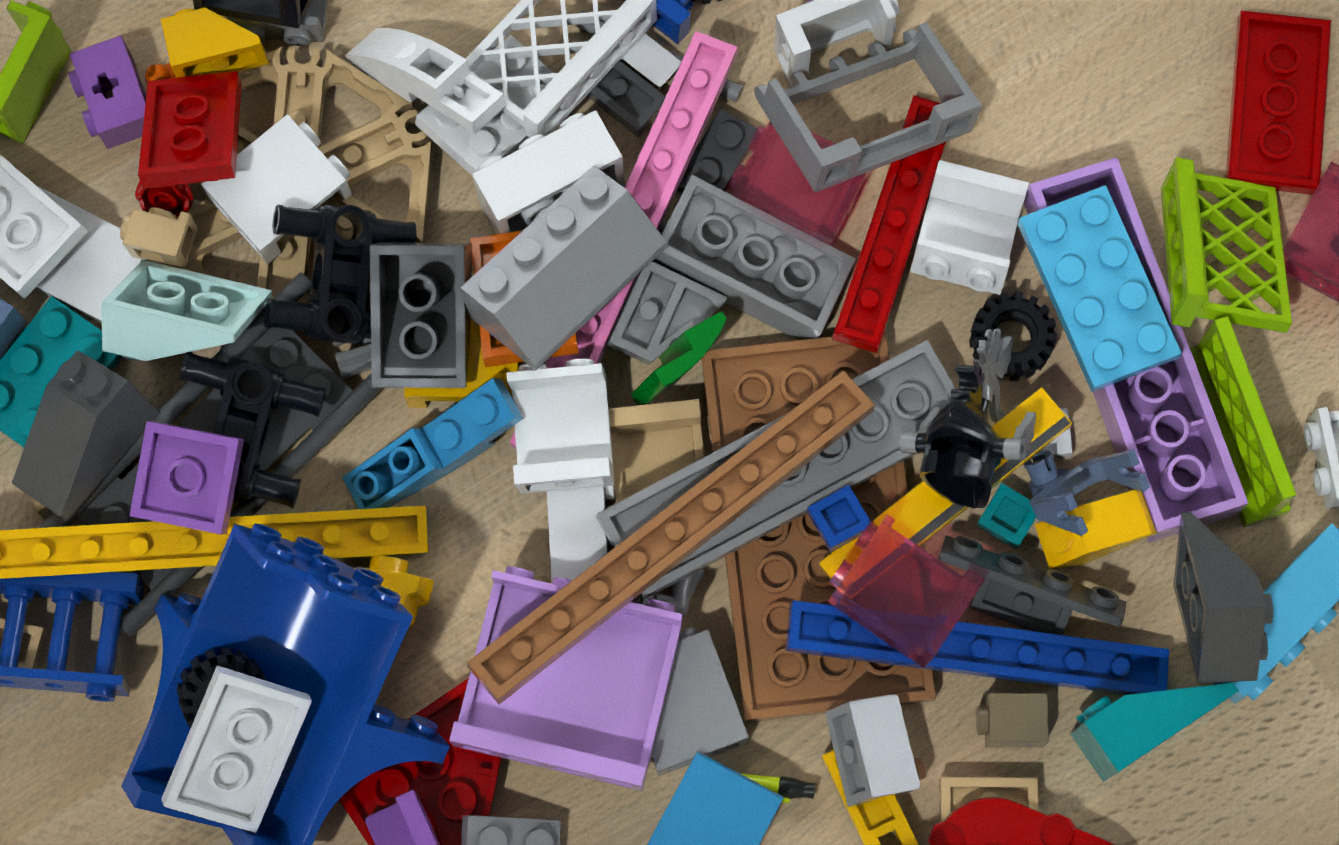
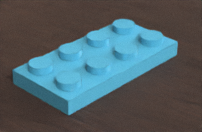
[1017,185,1182,392]

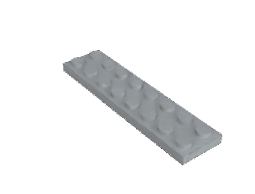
[596,340,956,601]

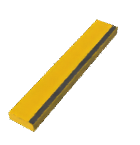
[819,387,1072,602]

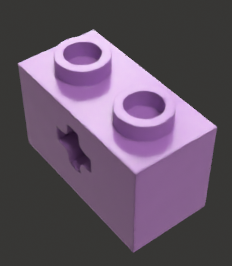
[68,35,146,149]

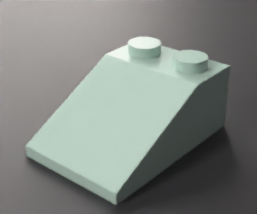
[102,260,272,361]

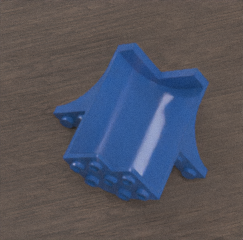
[121,523,450,845]

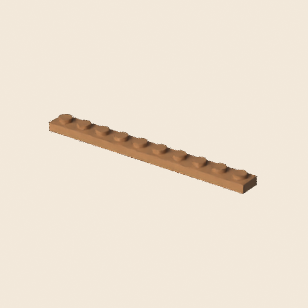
[467,370,875,705]

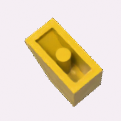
[161,8,269,78]
[1035,489,1157,569]

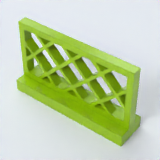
[1160,157,1292,333]
[1190,316,1297,528]

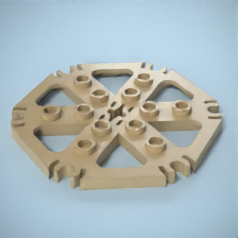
[176,46,433,317]

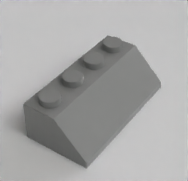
[460,165,667,371]

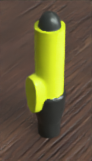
[740,773,815,803]

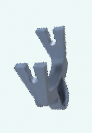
[1023,449,1150,536]

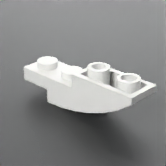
[345,28,506,134]

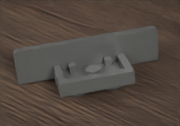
[938,535,1126,635]

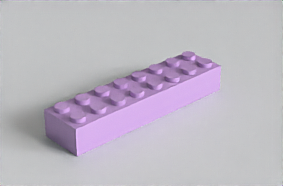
[1023,157,1248,543]

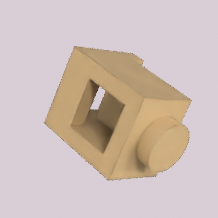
[120,207,198,269]

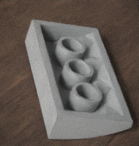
[652,175,855,340]

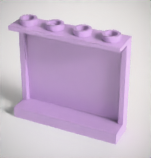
[449,566,683,791]

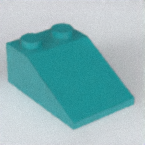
[1070,682,1239,782]

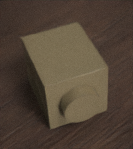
[976,693,1049,748]

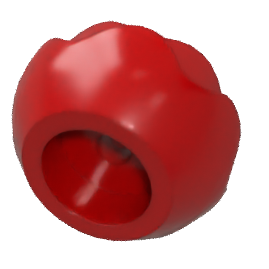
[135,181,194,217]

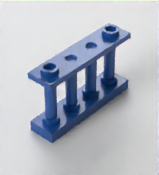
[0,572,145,702]

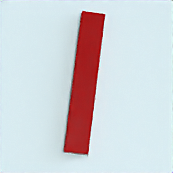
[832,95,946,354]

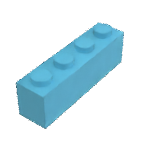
[1213,523,1339,704]

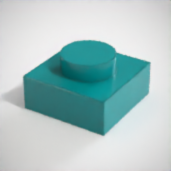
[976,483,1036,550]

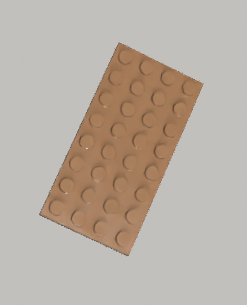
[701,331,936,723]

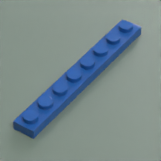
[785,600,1169,695]

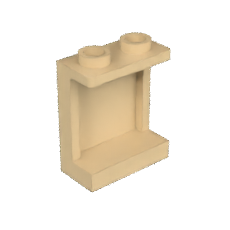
[609,399,704,504]

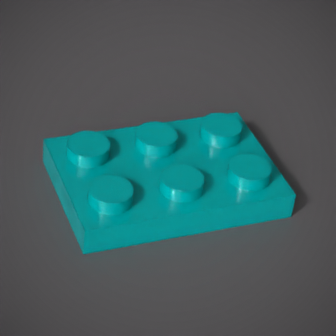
[0,296,123,448]

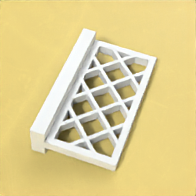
[466,0,657,138]

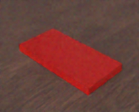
[1225,10,1331,195]

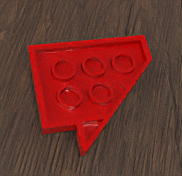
[339,678,502,845]

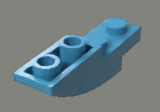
[342,378,524,509]

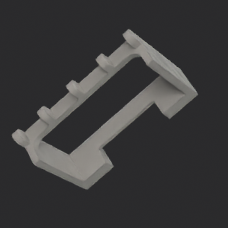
[754,22,982,192]

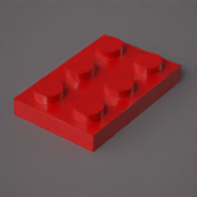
[138,71,242,189]

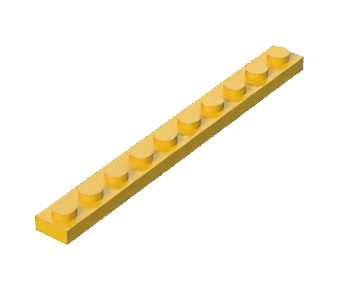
[0,505,428,579]

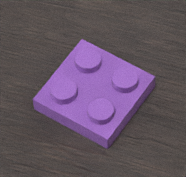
[129,421,244,535]

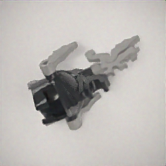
[899,329,1036,508]

